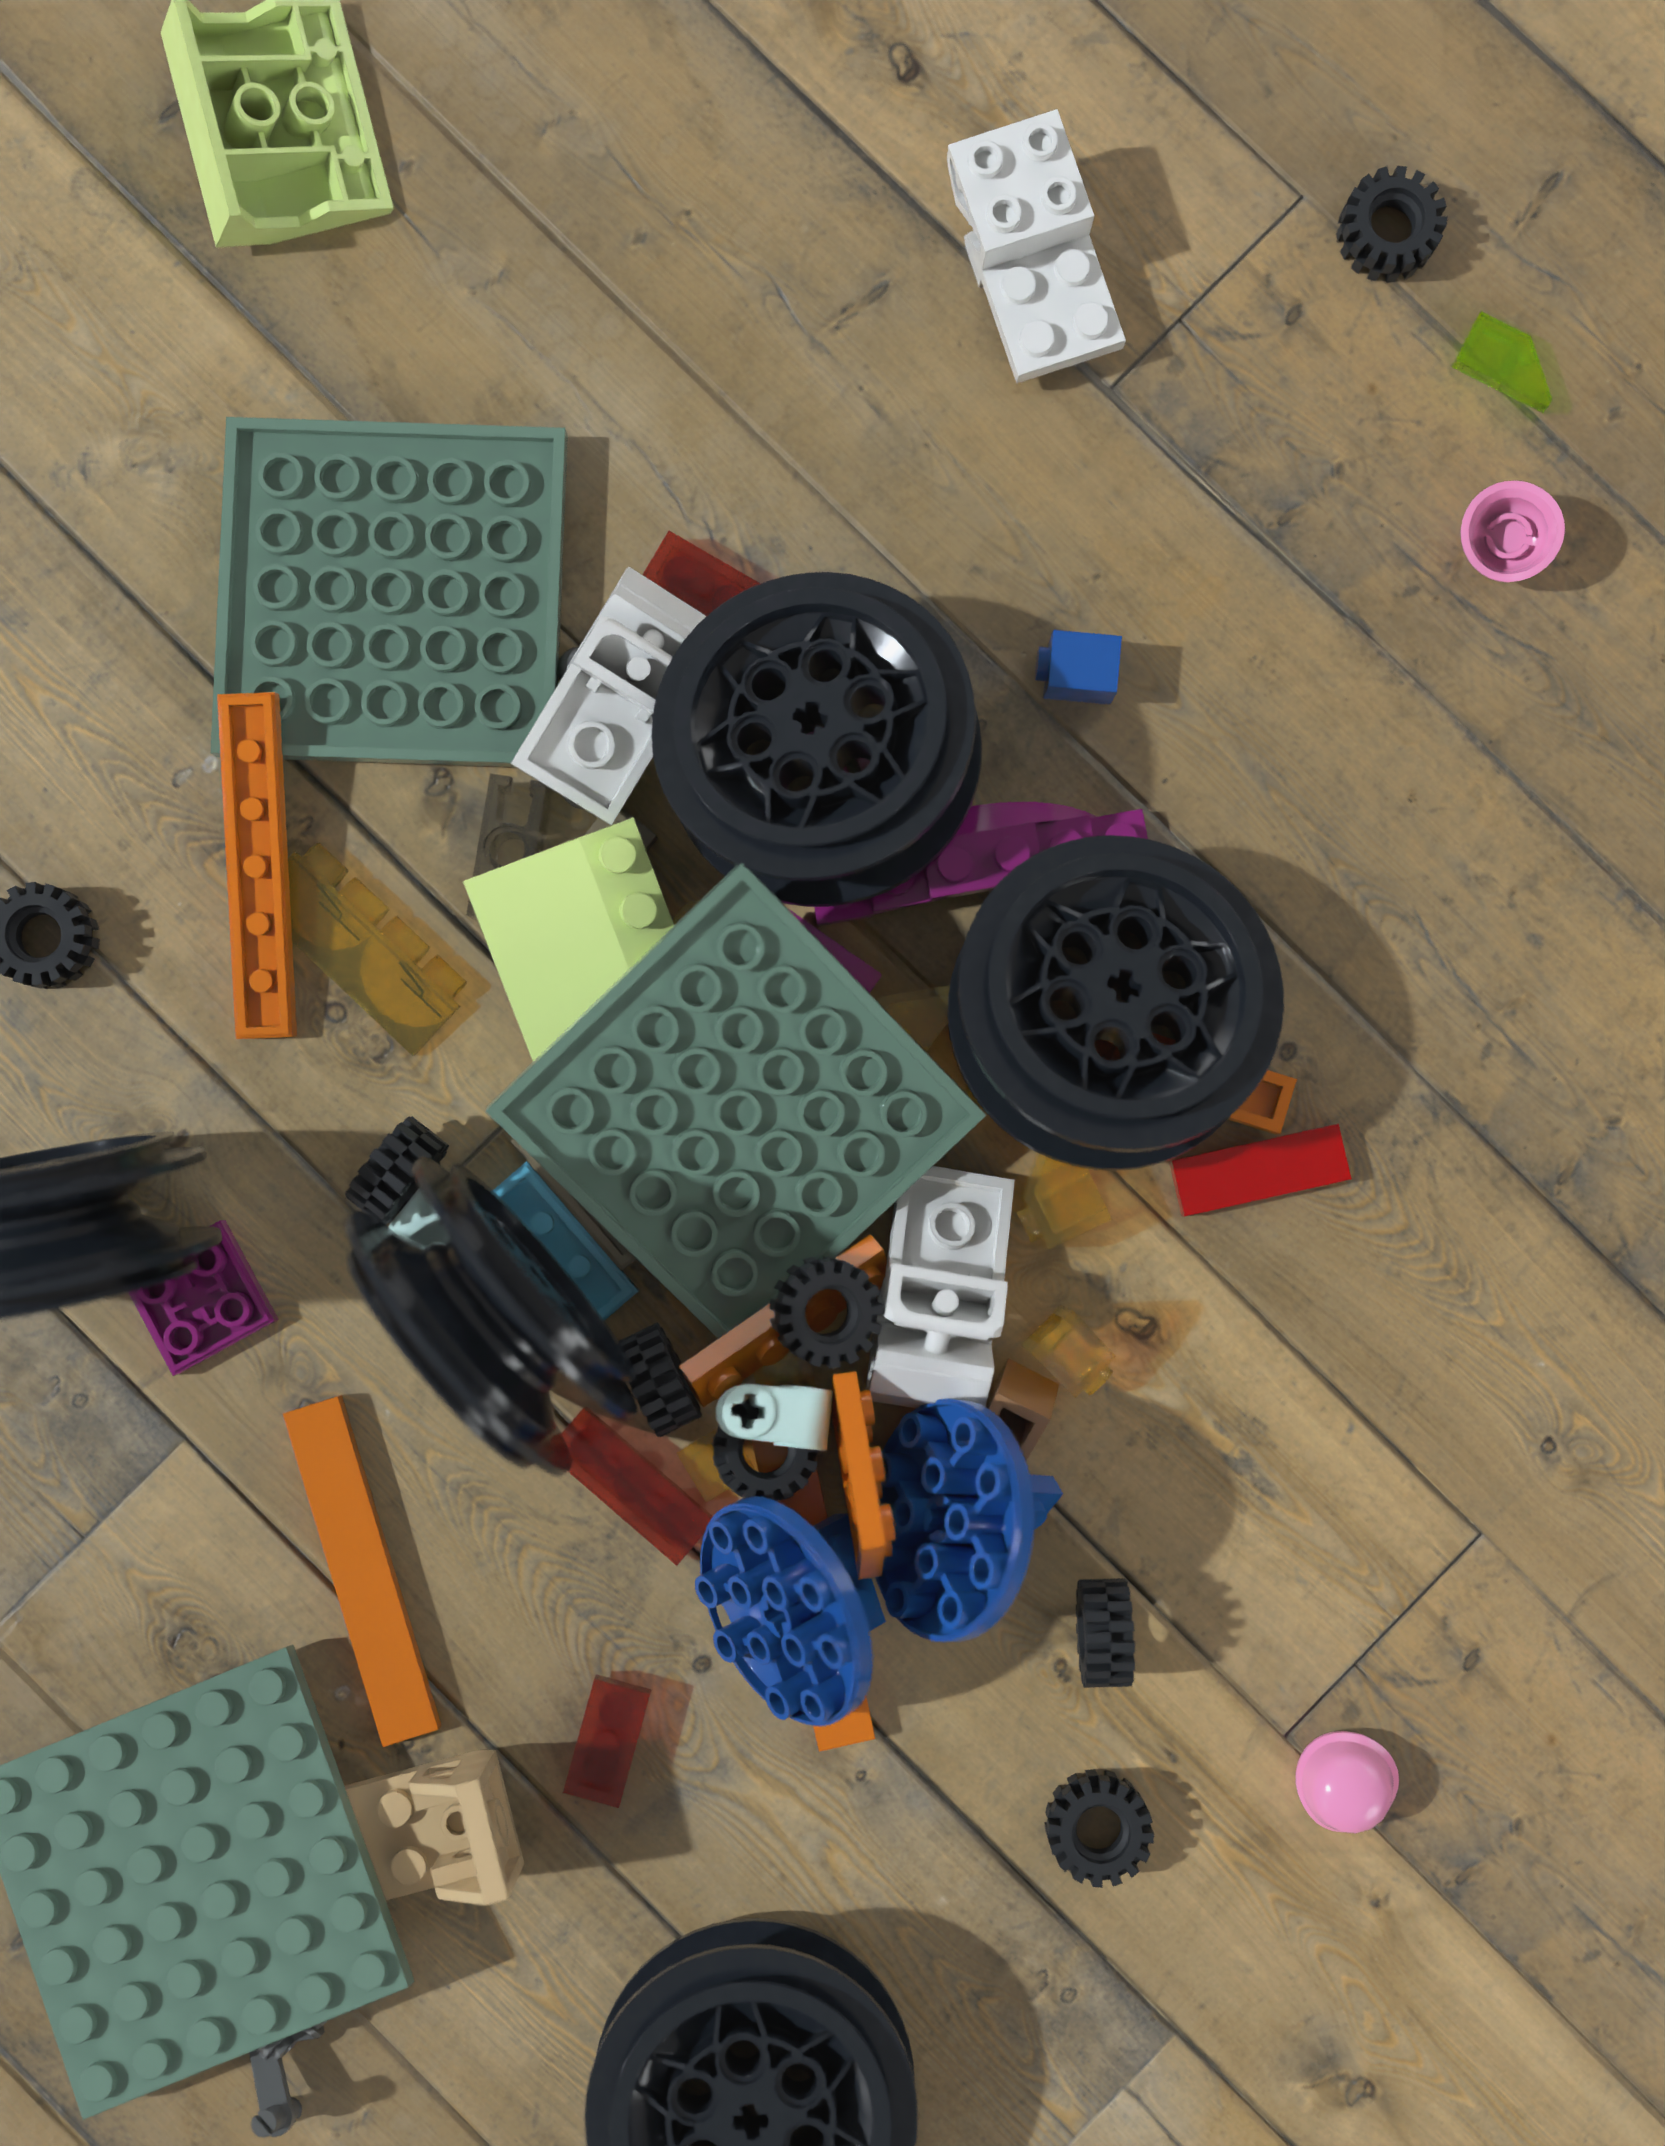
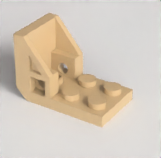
[344,1750,524,1906]

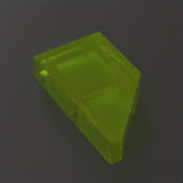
[1451,311,1553,413]

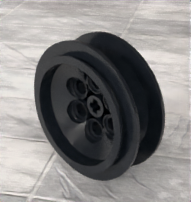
[651,572,982,907]
[947,835,1284,1171]
[0,1132,222,1320]
[345,1156,637,1477]
[585,1918,918,2146]

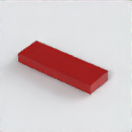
[1169,1123,1352,1217]

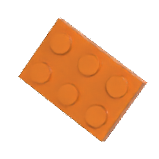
[831,1372,895,1580]

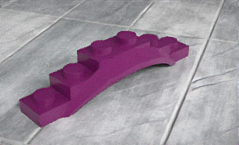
[814,802,1148,927]

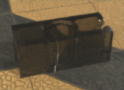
[466,773,554,922]

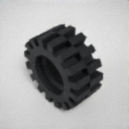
[1336,165,1448,283]
[0,882,100,989]
[345,1116,449,1225]
[769,1256,884,1368]
[619,1322,702,1438]
[712,1399,820,1501]
[1076,1578,1135,1688]
[1044,1769,1154,1888]

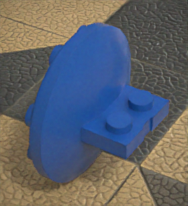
[875,1399,1063,1642]
[695,1497,886,1726]

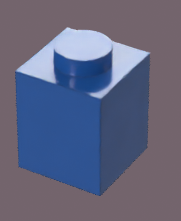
[1035,630,1122,705]

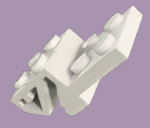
[947,109,1126,383]
[511,567,706,825]
[865,1166,1015,1408]

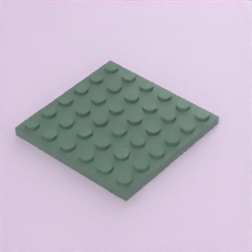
[210,417,568,767]
[486,863,986,1339]
[0,1645,415,2120]

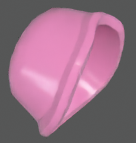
[1460,481,1565,583]
[1295,1731,1399,1833]

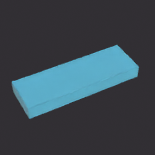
[493,1161,640,1321]

